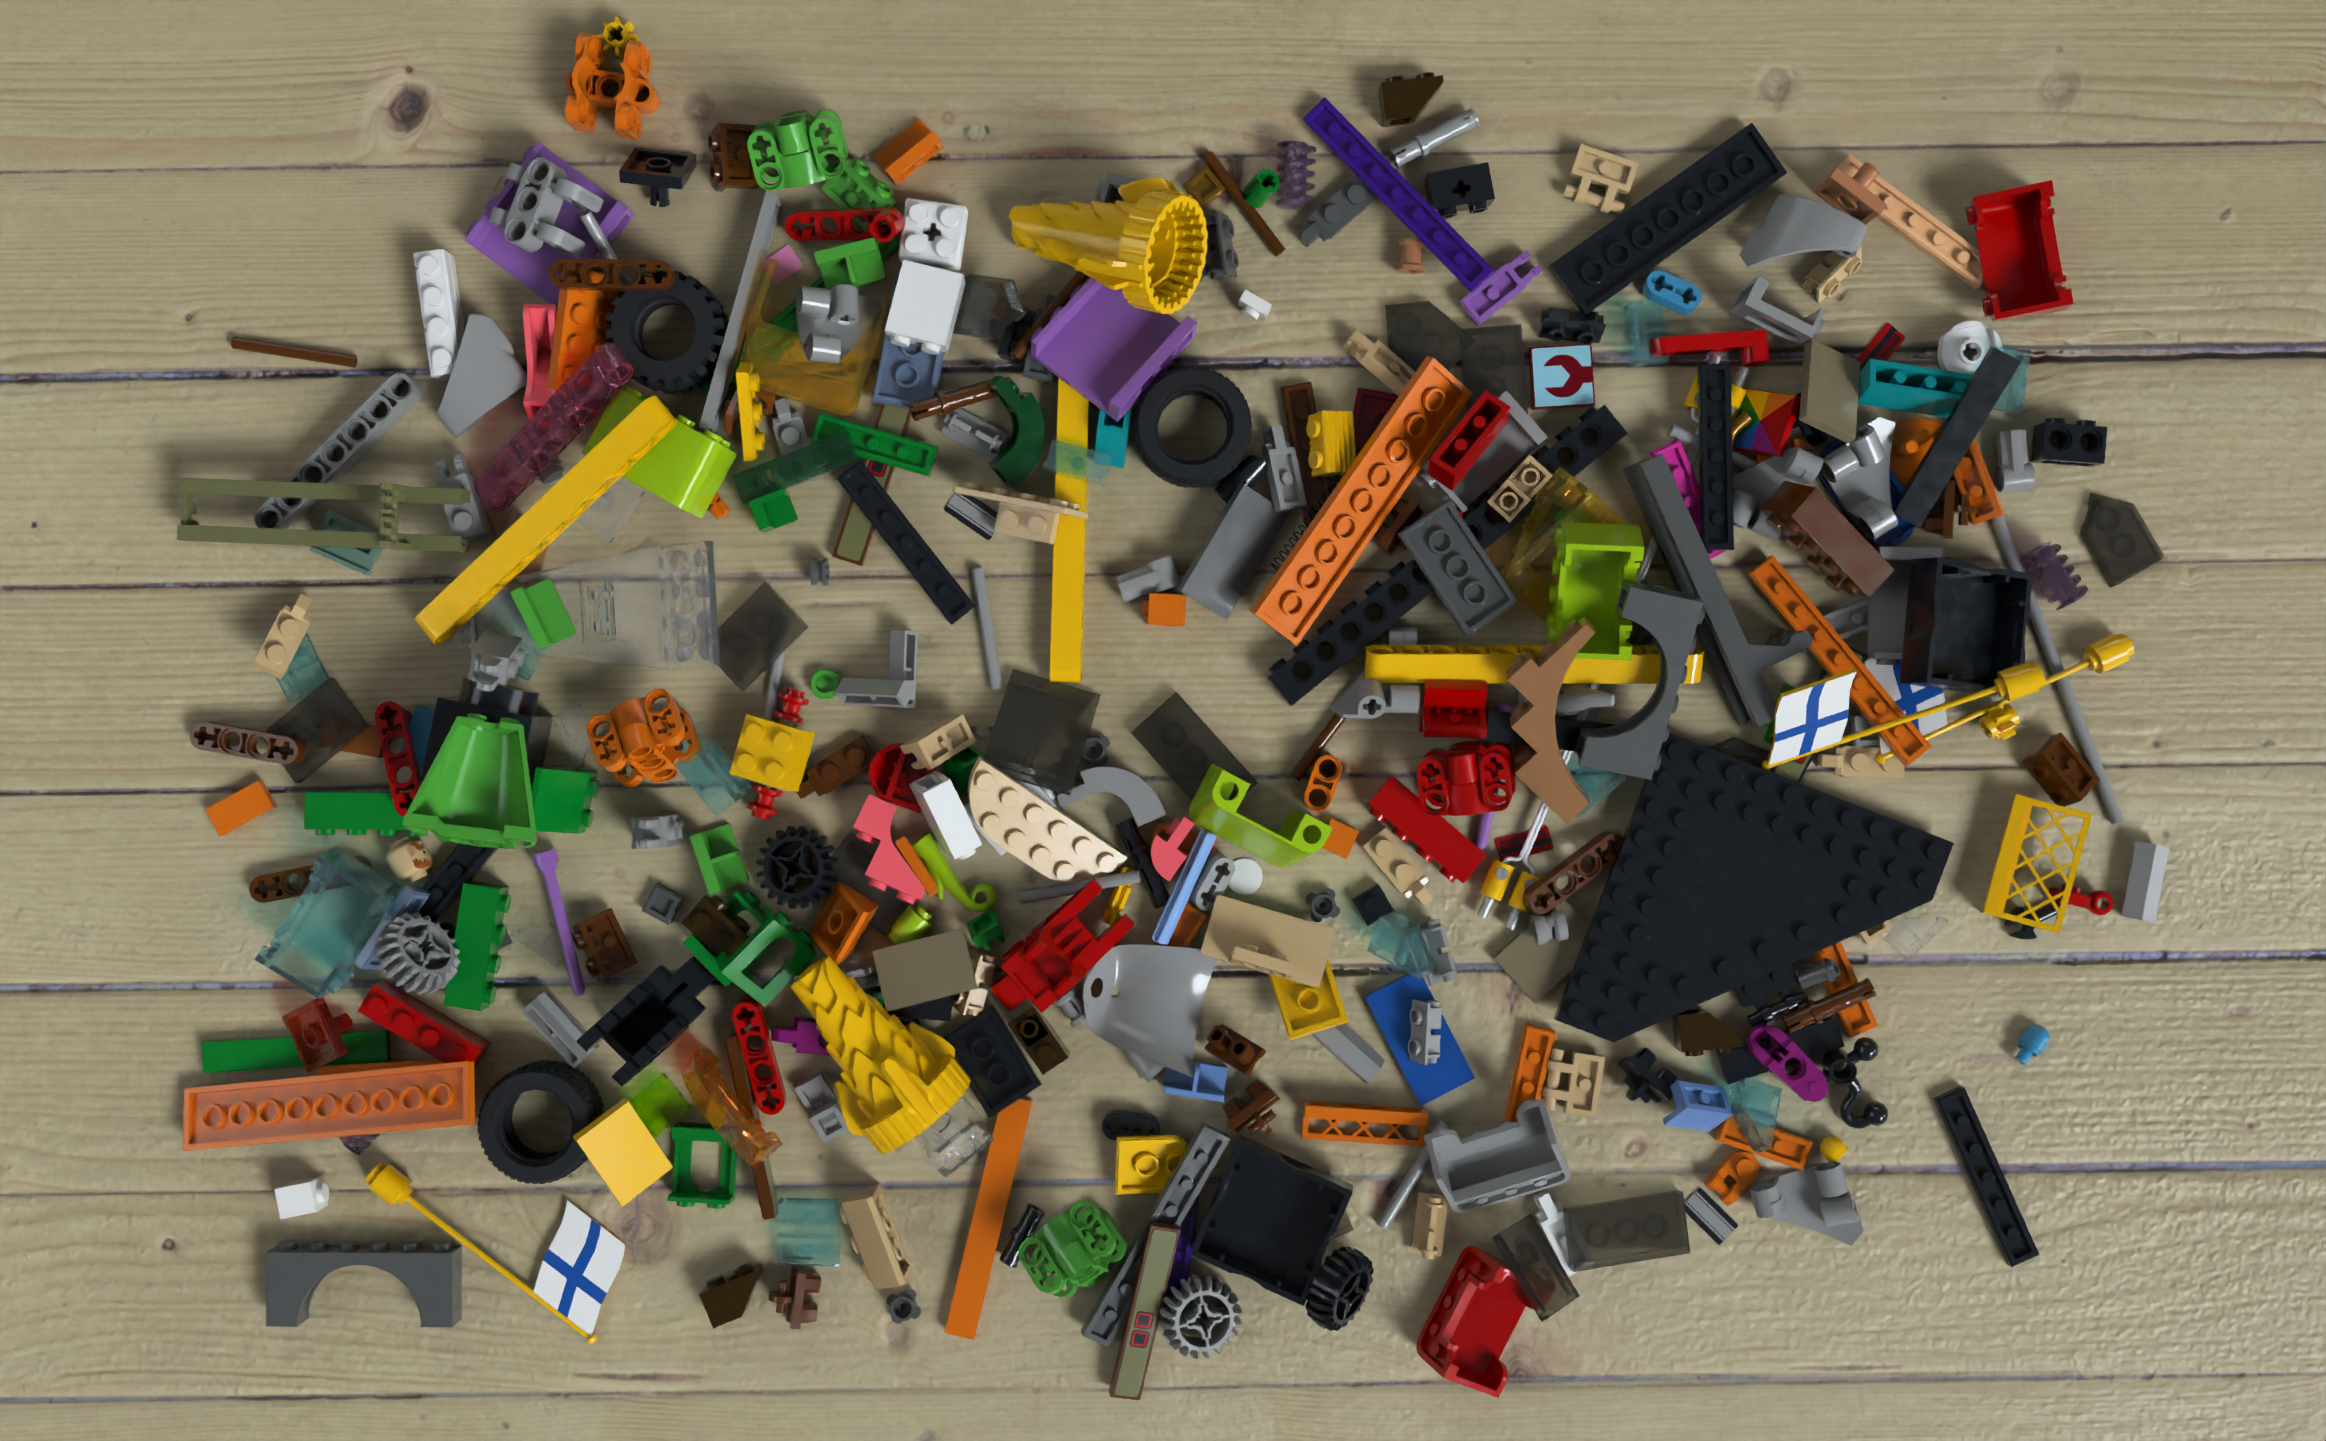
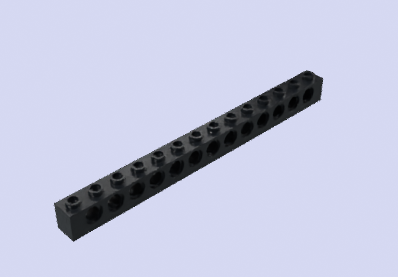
[1267,405,1628,706]

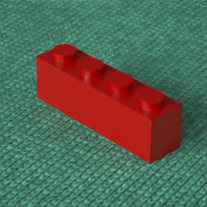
[1366,775,1487,883]
[358,980,491,1069]

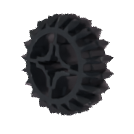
[756,825,839,909]
[1305,1246,1374,1331]

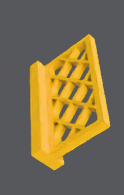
[1982,794,2092,934]

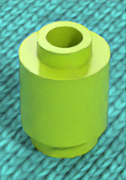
[888,904,933,944]

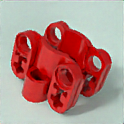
[1416,741,1516,817]

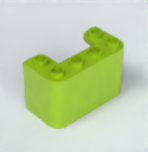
[581,385,738,519]
[1546,522,1645,661]

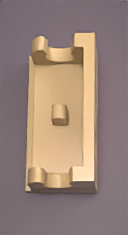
[900,714,976,770]

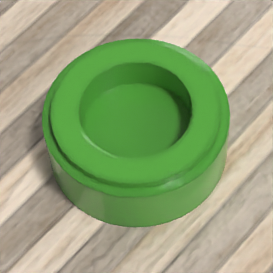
[810,668,841,699]

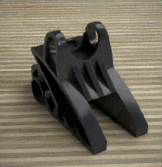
[576,956,716,1087]

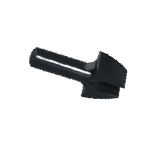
[2004,901,2060,939]

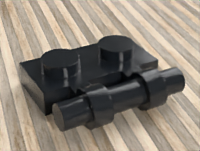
[1733,964,1809,1027]

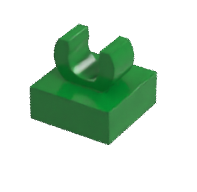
[966,908,1005,951]

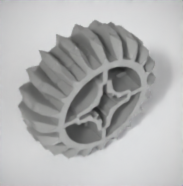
[374,912,460,996]
[1159,1273,1242,1359]

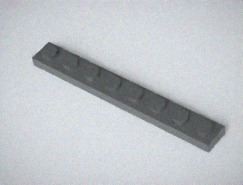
[1081,1122,1231,1348]

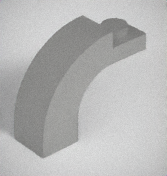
[1057,766,1166,827]

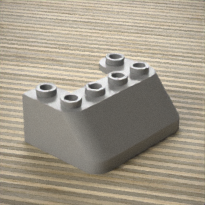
[1424,1099,1571,1213]

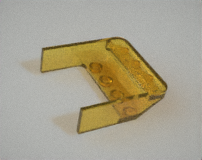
[740,258,891,417]

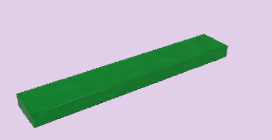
[201,1030,391,1073]

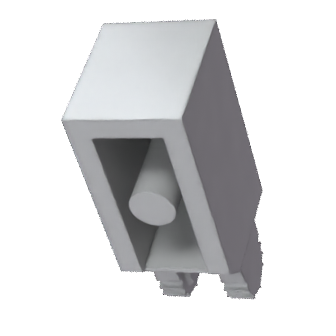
[434,451,495,543]
[467,630,526,691]
[630,813,685,849]

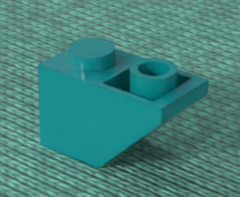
[1094,406,1133,468]

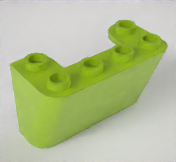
[1189,764,1333,868]

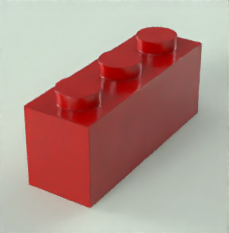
[1427,390,1511,491]

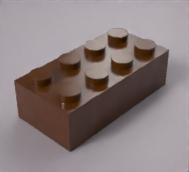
[1760,481,1894,598]

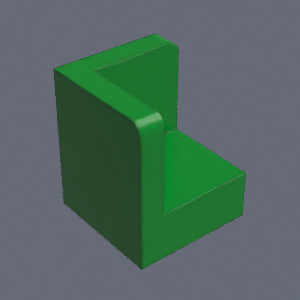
[748,489,798,533]
[944,745,988,797]

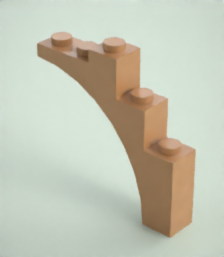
[1506,617,1595,824]

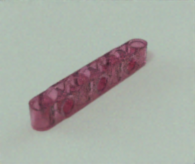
[473,343,634,513]

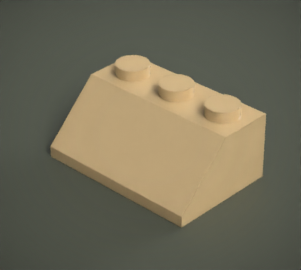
[840,1183,912,1290]

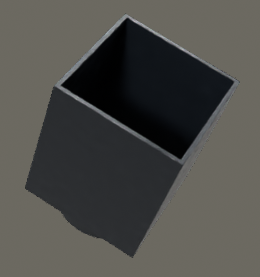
[418,678,553,790]

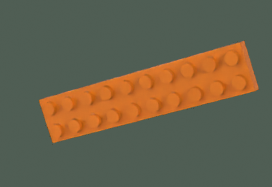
[1250,356,1473,646]
[183,1061,475,1151]

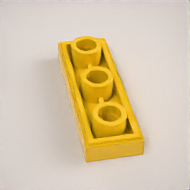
[736,362,765,461]

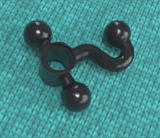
[1822,1037,1888,1129]

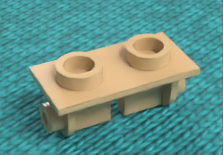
[1802,246,1862,304]
[953,949,997,1016]
[1411,1192,1448,1260]

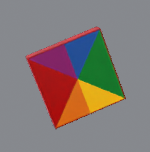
[1732,388,1801,458]

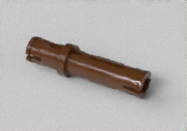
[909,379,996,421]
[1781,978,1877,1034]

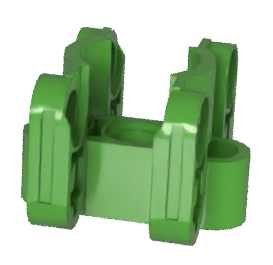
[747,109,848,191]
[1018,1201,1128,1298]

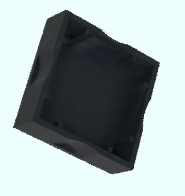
[1900,557,2033,697]
[1189,1135,1353,1306]

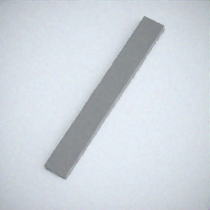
[699,191,782,434]

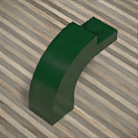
[986,376,1045,488]

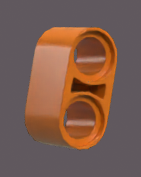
[1302,754,1342,812]

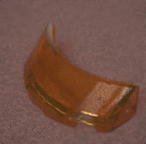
[681,1048,783,1168]

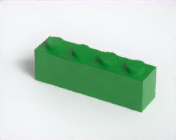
[304,791,428,836]
[443,881,511,1011]

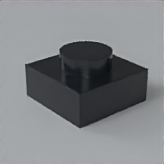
[1352,883,1394,926]

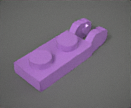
[1458,250,1543,327]

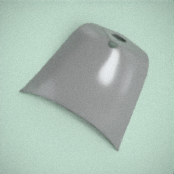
[1083,944,1218,1078]

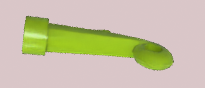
[911,832,997,912]

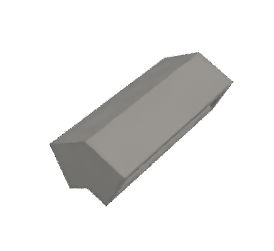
[889,630,918,708]
[835,678,916,707]
[2121,841,2169,923]
[522,989,599,1069]
[1311,1024,1385,1083]

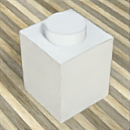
[274,1175,329,1219]

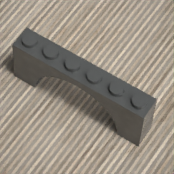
[1573,580,1705,780]
[266,1240,462,1327]

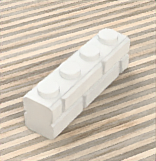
[413,249,465,381]

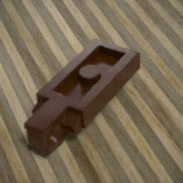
[797,735,875,799]

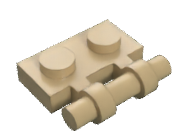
[1562,144,1639,215]
[1542,1047,1605,1118]

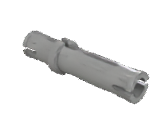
[1389,108,1480,168]

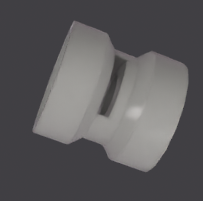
[1530,909,1569,945]

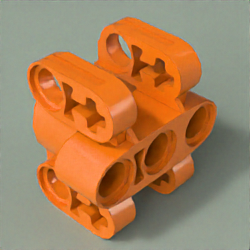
[565,33,660,141]
[586,689,701,788]

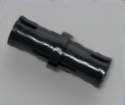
[1000,1204,1045,1268]

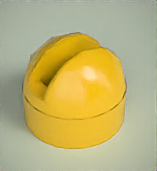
[1820,1136,1848,1163]

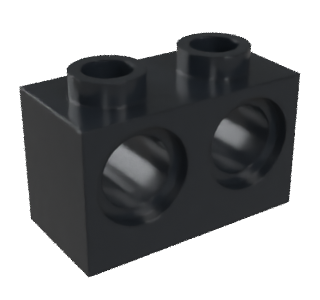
[2031,418,2107,467]

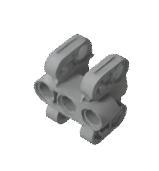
[488,157,604,259]

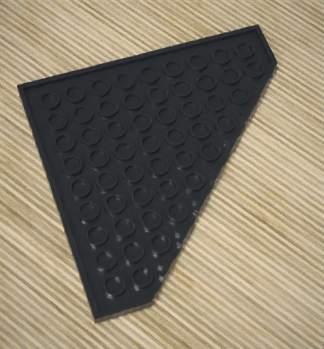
[1554,733,1954,1042]

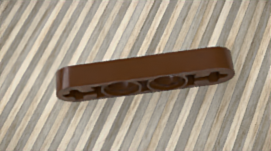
[548,259,675,291]
[190,722,307,764]
[1523,832,1623,914]
[249,856,372,903]

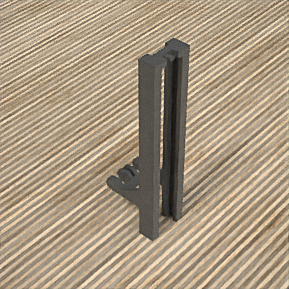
[1623,454,1812,727]

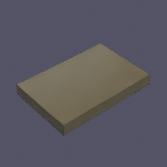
[1799,339,1861,444]
[1493,900,1589,1004]
[872,928,978,1012]

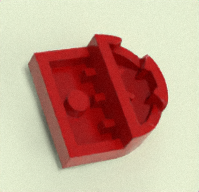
[868,743,937,813]

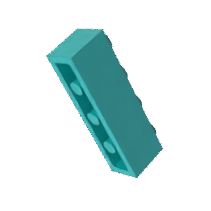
[1858,359,1973,418]

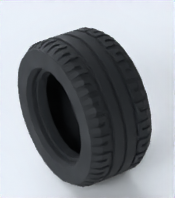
[1134,366,1252,488]
[477,1060,605,1184]

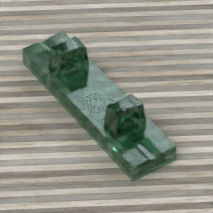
[732,431,859,505]

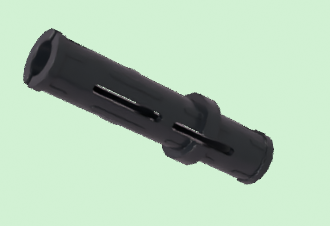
[1115,818,1170,909]

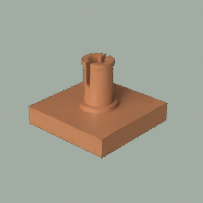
[1812,162,1887,225]

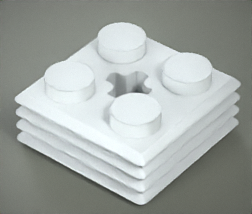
[898,198,968,270]

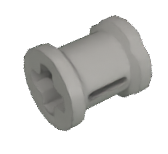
[1053,986,1086,1027]

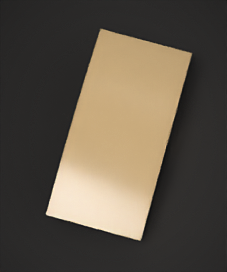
[1487,454,1553,523]

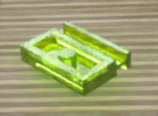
[630,1073,693,1139]

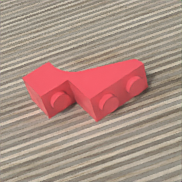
[523,304,567,425]
[853,794,925,905]

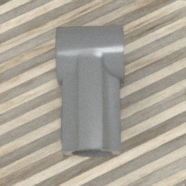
[1994,429,2035,492]
[1116,556,1181,602]

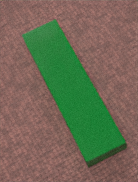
[811,413,938,477]

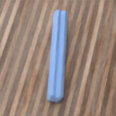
[1152,829,1216,945]

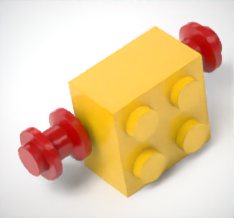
[729,688,815,820]

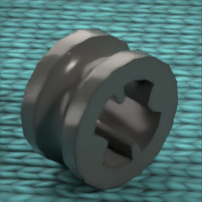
[810,558,830,585]

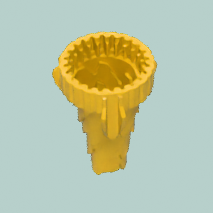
[1008,177,1208,314]
[790,956,971,1154]

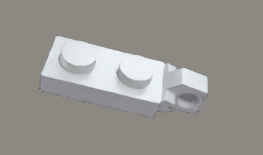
[1532,1190,1593,1277]

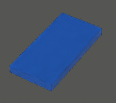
[1364,968,1475,1106]

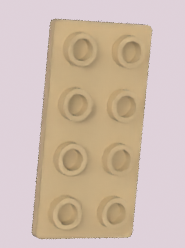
[952,482,1089,544]
[1200,895,1335,988]

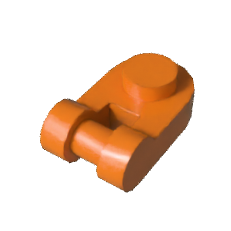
[1704,1149,1759,1206]

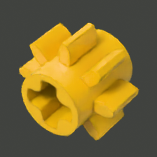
[598,17,639,59]
[1979,702,2019,741]

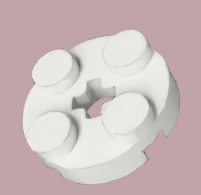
[1937,321,2003,375]

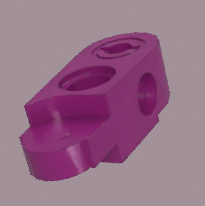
[771,1017,830,1055]
[1745,1024,1828,1102]

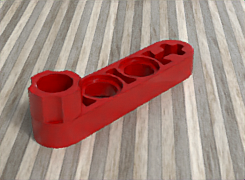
[785,207,904,243]
[1649,330,1769,365]
[375,701,421,817]
[732,994,787,1115]

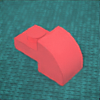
[1151,815,1195,881]

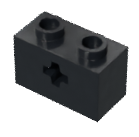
[1424,162,1495,219]

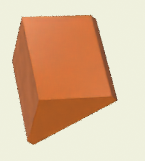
[808,881,879,965]

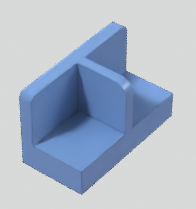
[1162,1061,1228,1102]
[1663,1080,1733,1132]

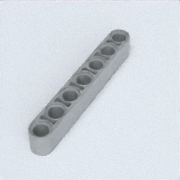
[254,373,423,529]

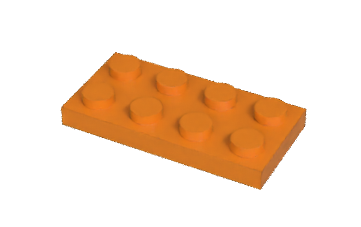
[547,267,618,401]

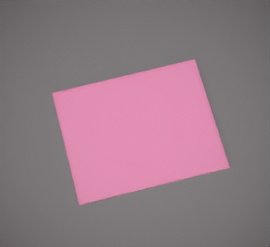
[764,244,804,285]

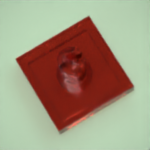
[282,996,353,1073]

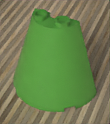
[402,713,537,849]

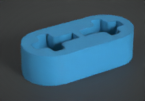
[1642,270,1702,315]

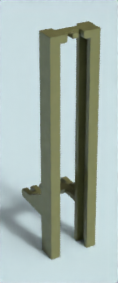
[177,477,470,553]

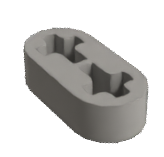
[1189,853,1235,911]

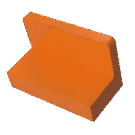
[874,119,944,186]

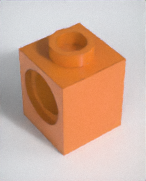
[1142,593,1186,627]

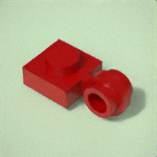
[2047,884,2113,915]

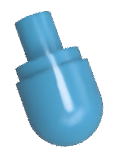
[2014,1025,2050,1065]

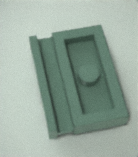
[310,510,382,576]

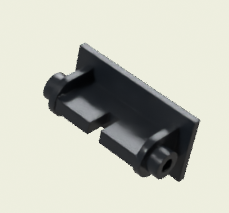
[1538,307,1606,344]

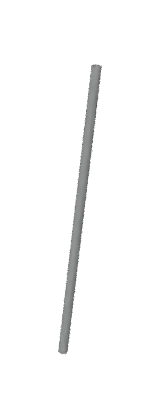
[1991,515,2124,824]

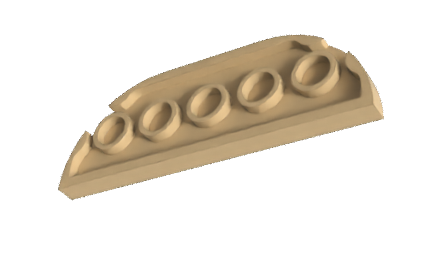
[967,756,1127,884]

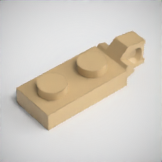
[1343,329,1416,396]
[251,594,312,679]
[1817,746,1905,779]
[1362,827,1433,906]

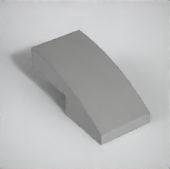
[794,1070,849,1144]

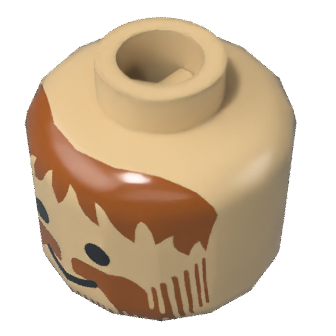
[385,836,433,884]

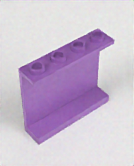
[465,141,635,307]
[1030,277,1197,422]

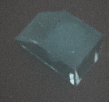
[1367,912,1435,979]
[1729,1078,1782,1153]

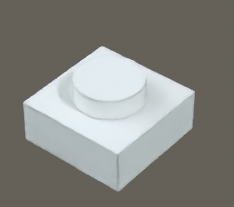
[1238,289,1272,321]

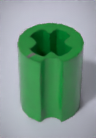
[1242,169,1280,208]

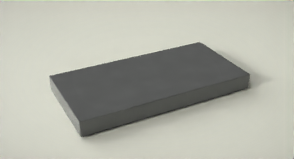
[1177,482,1289,620]
[1397,499,1518,637]

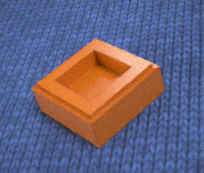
[1322,818,1359,859]

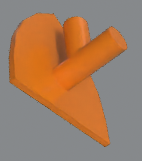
[1890,418,1942,486]

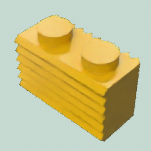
[1306,410,1356,477]

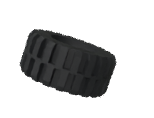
[605,270,729,394]

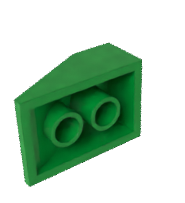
[531,765,599,834]

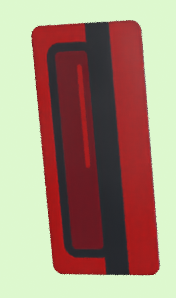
[1856,323,1905,371]
[1495,826,1553,862]

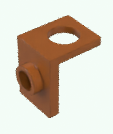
[723,390,775,435]

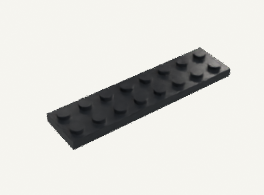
[1549,123,1787,316]

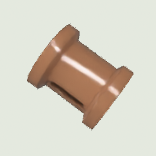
[1397,238,1425,274]

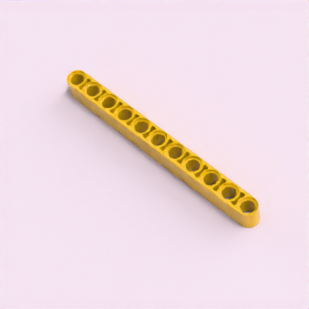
[1050,377,1090,683]
[414,396,677,645]
[1365,645,1704,684]

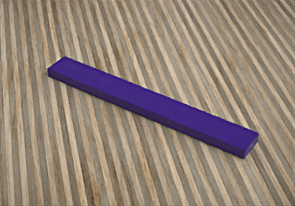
[1303,97,1495,294]

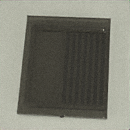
[984,669,1101,796]

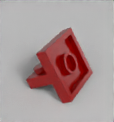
[1418,680,1488,739]

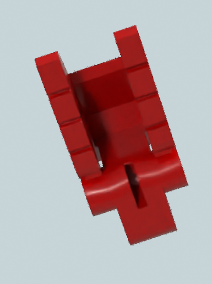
[989,878,1134,1013]

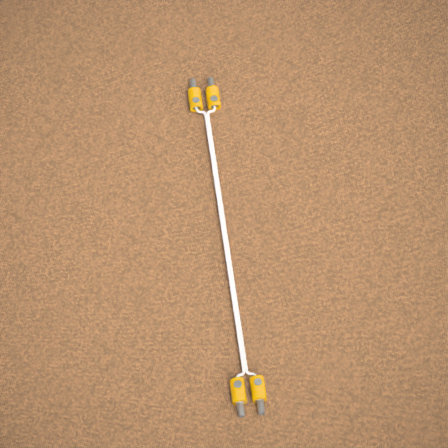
[1477,354,1749,931]

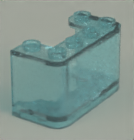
[255,847,401,1000]

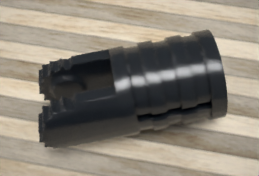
[1214,454,1267,503]

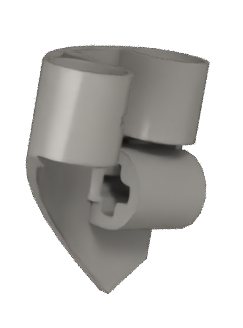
[1740,195,1868,269]
[796,284,881,364]
[437,314,527,438]
[1821,416,1898,541]
[1733,446,1824,541]
[1330,626,1420,719]
[1749,1162,1864,1246]

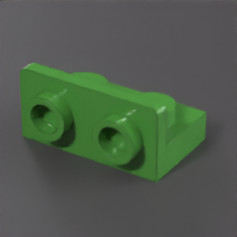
[821,158,898,231]

